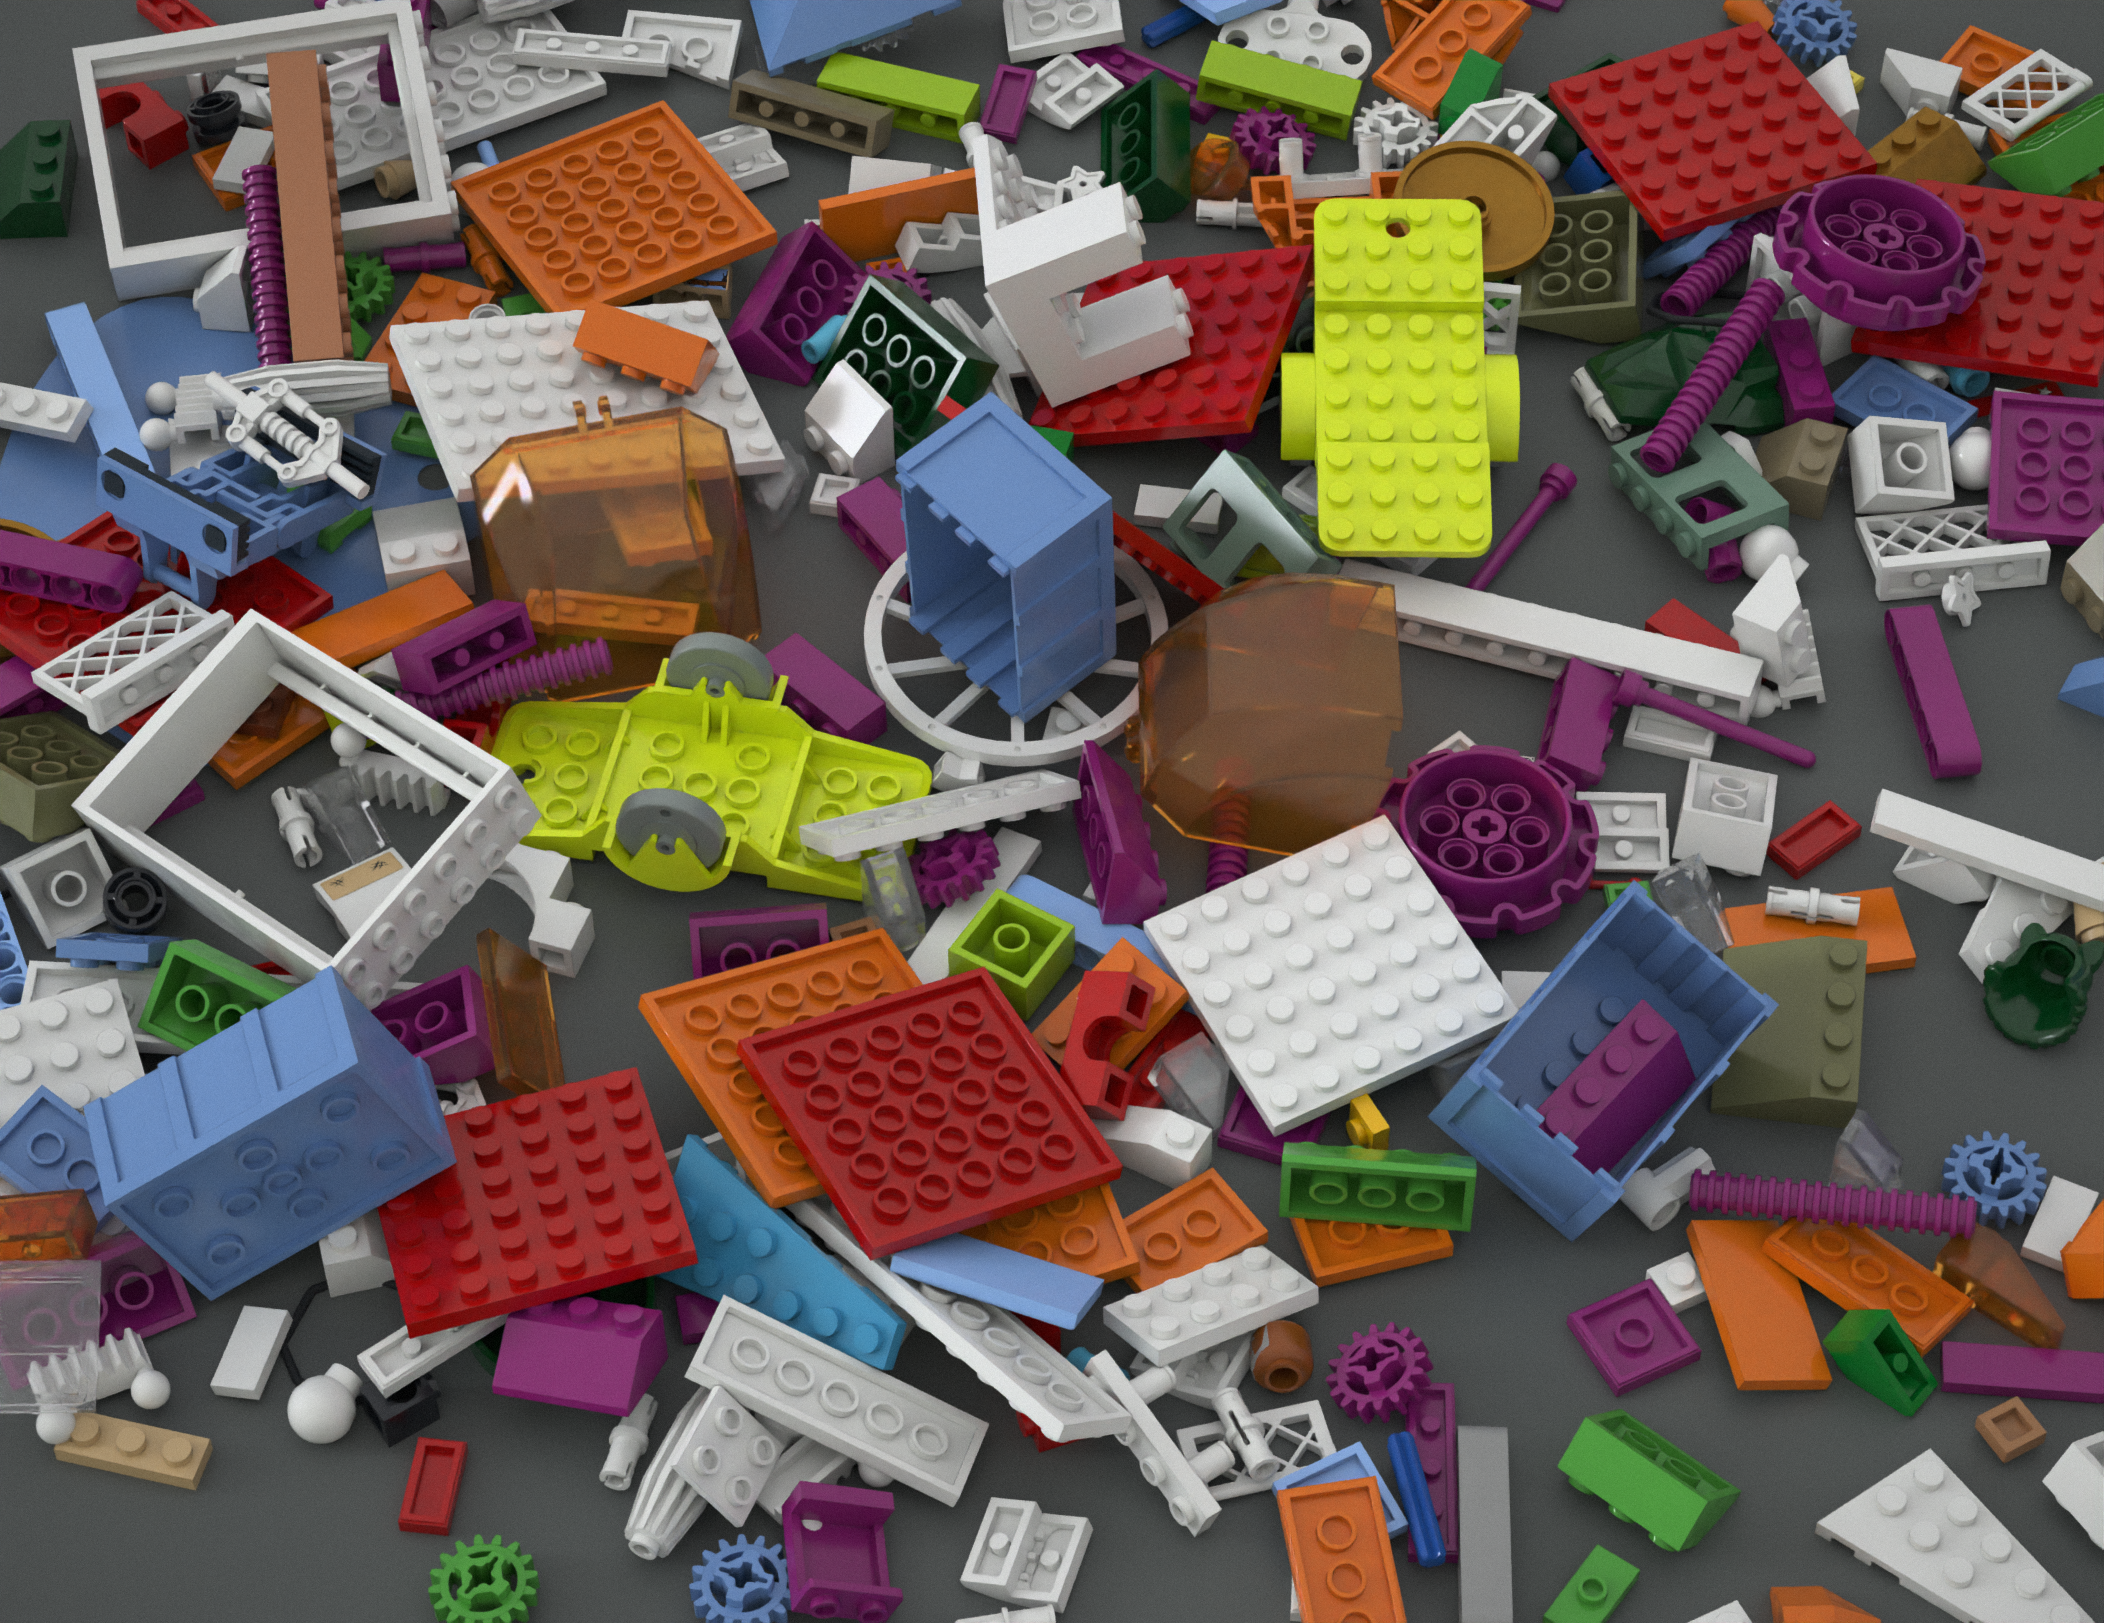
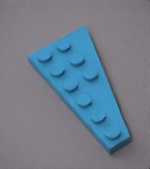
[656,1134,907,1370]

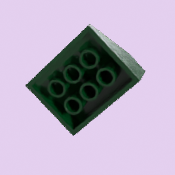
[813,274,1000,457]

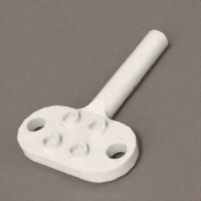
[1218,0,1372,81]

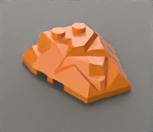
[1250,171,1402,294]

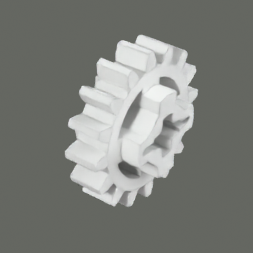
[1353,97,1439,169]

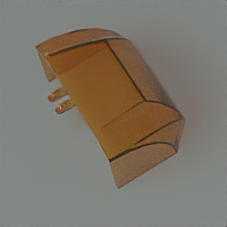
[470,395,762,702]
[1124,572,1403,856]

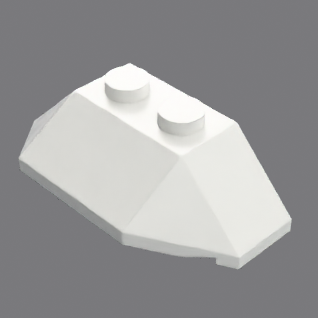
[1434,92,1557,165]

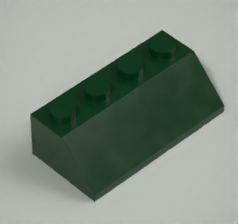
[1100,69,1191,223]

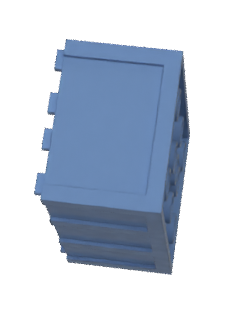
[895,392,1117,723]
[1427,880,1779,1243]
[83,965,457,1301]

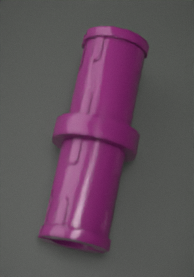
[383,241,466,273]

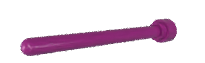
[1465,463,1577,592]
[1612,669,1816,768]

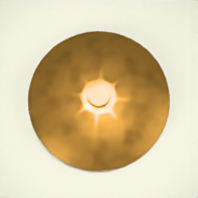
[1392,141,1555,282]

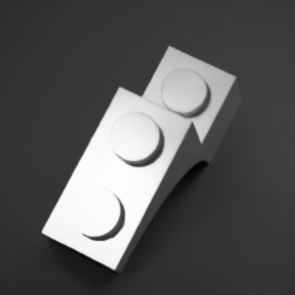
[488,843,595,978]

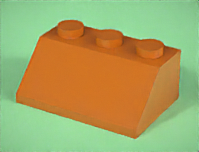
[573,299,720,396]

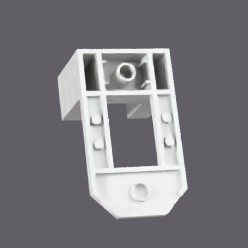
[972,134,1194,408]

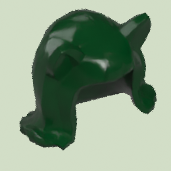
[1982,923,2104,1050]

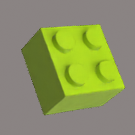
[948,888,1075,1022]

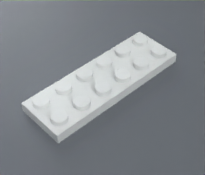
[798,769,1081,861]
[684,1295,989,1507]

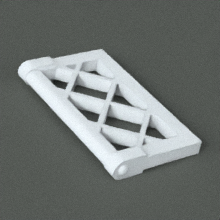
[1961,49,2093,142]
[1176,1400,1337,1501]

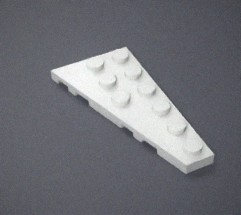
[1815,1448,2095,1623]

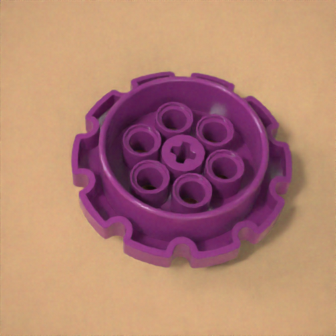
[1772,174,1986,331]
[1371,745,1599,938]

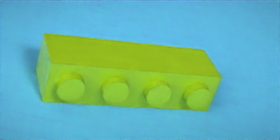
[1196,40,1363,141]
[817,52,981,144]

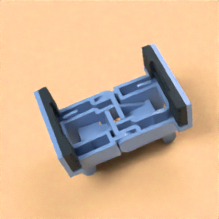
[96,386,387,610]

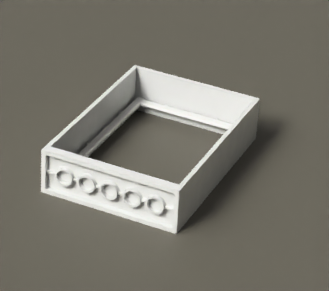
[72,0,461,301]
[71,608,542,1011]

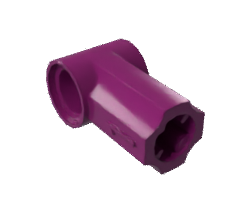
[1684,497,1743,584]

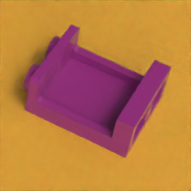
[781,1481,903,1623]

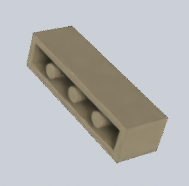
[728,69,895,158]

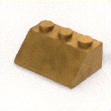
[1868,106,1987,185]

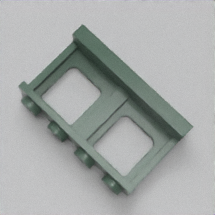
[1608,421,1789,571]
[1162,449,1343,643]

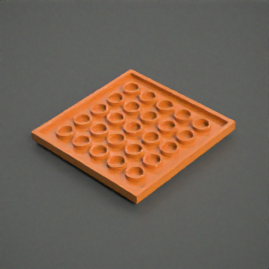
[450,100,778,313]
[638,928,923,1209]

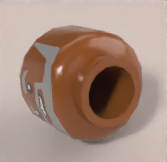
[1249,1320,1314,1393]

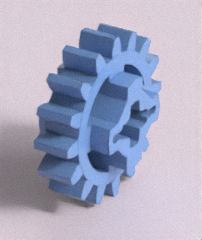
[1772,0,1857,67]
[1941,1131,2047,1229]
[689,1534,791,1623]

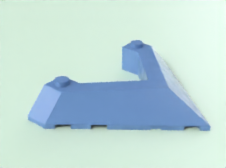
[750,0,962,77]

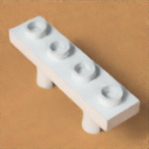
[1250,132,1404,199]
[1082,1349,1235,1537]

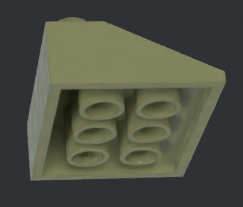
[1514,190,1644,344]
[0,710,120,843]
[1710,936,1868,1129]

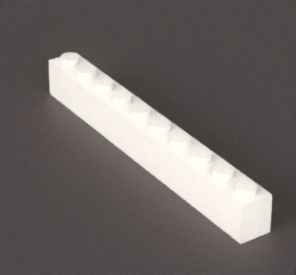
[1330,559,1764,726]

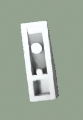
[1091,1105,1213,1189]

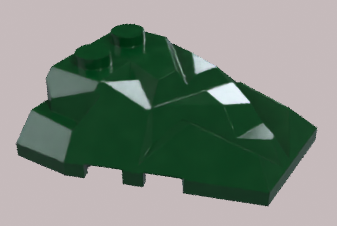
[1584,311,1785,435]

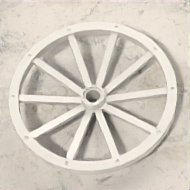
[864,545,1169,767]

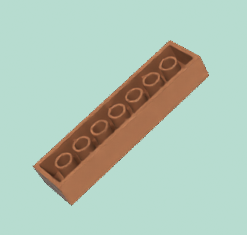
[266,50,355,363]

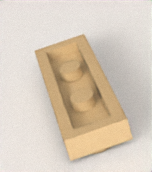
[53,1408,213,1491]

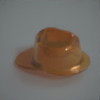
[1190,138,1251,201]

